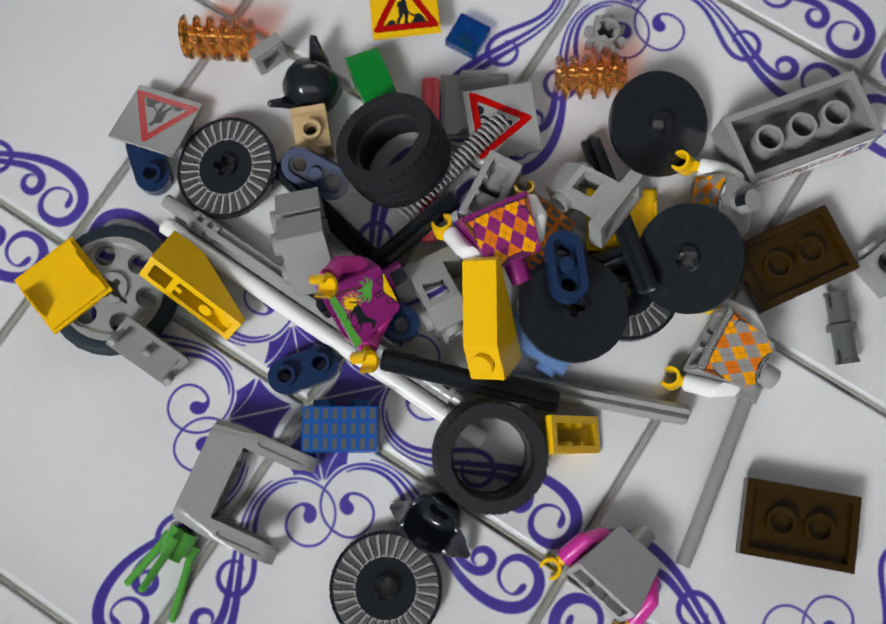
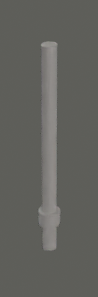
[675,362,768,569]

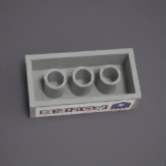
[710,70,885,189]

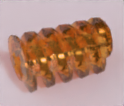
[178,14,255,63]
[554,54,628,100]

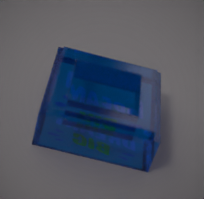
[445,13,491,60]

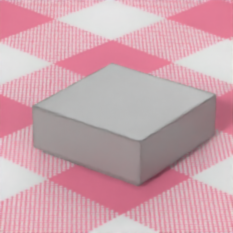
[248,32,289,75]

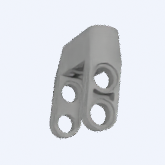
[173,418,319,565]

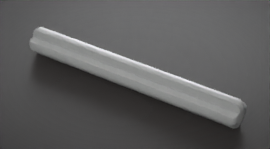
[510,372,690,425]

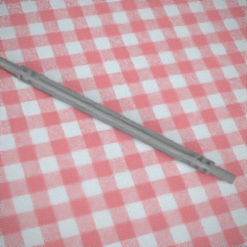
[161,195,482,422]

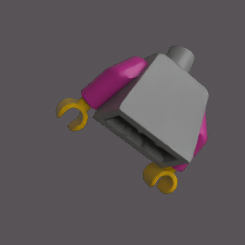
[539,523,661,624]

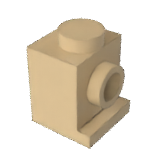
[290,103,335,160]

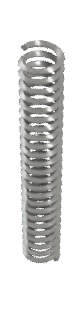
[395,113,510,220]

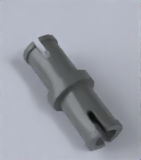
[823,290,860,365]

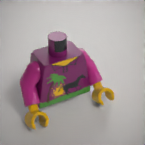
[309,256,408,373]

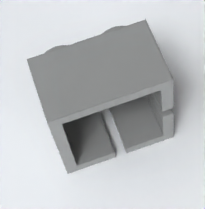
[270,187,335,297]

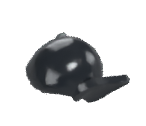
[268,35,343,112]
[389,491,470,559]

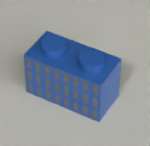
[301,399,380,453]

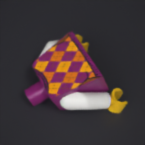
[431,181,548,287]

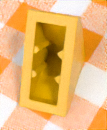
[541,415,601,456]

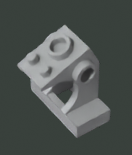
[545,161,643,249]
[394,246,463,344]

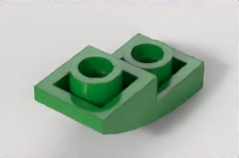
[345,47,396,105]

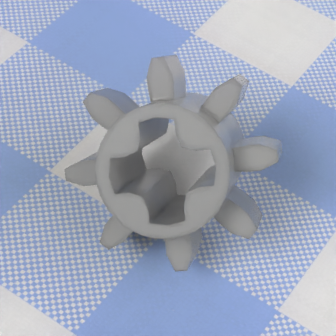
[584,15,626,60]

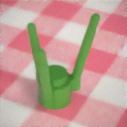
[124,524,200,623]

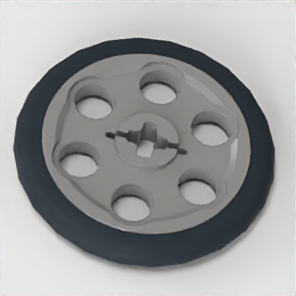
[60,225,178,356]

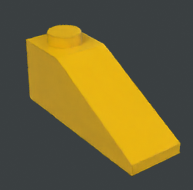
[139,230,245,340]
[462,256,522,380]

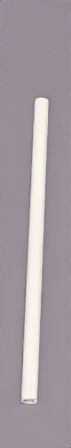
[159,218,489,448]

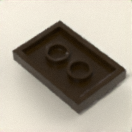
[741,205,860,314]
[735,477,862,574]

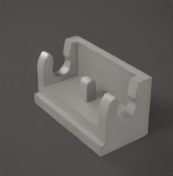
[105,314,190,386]

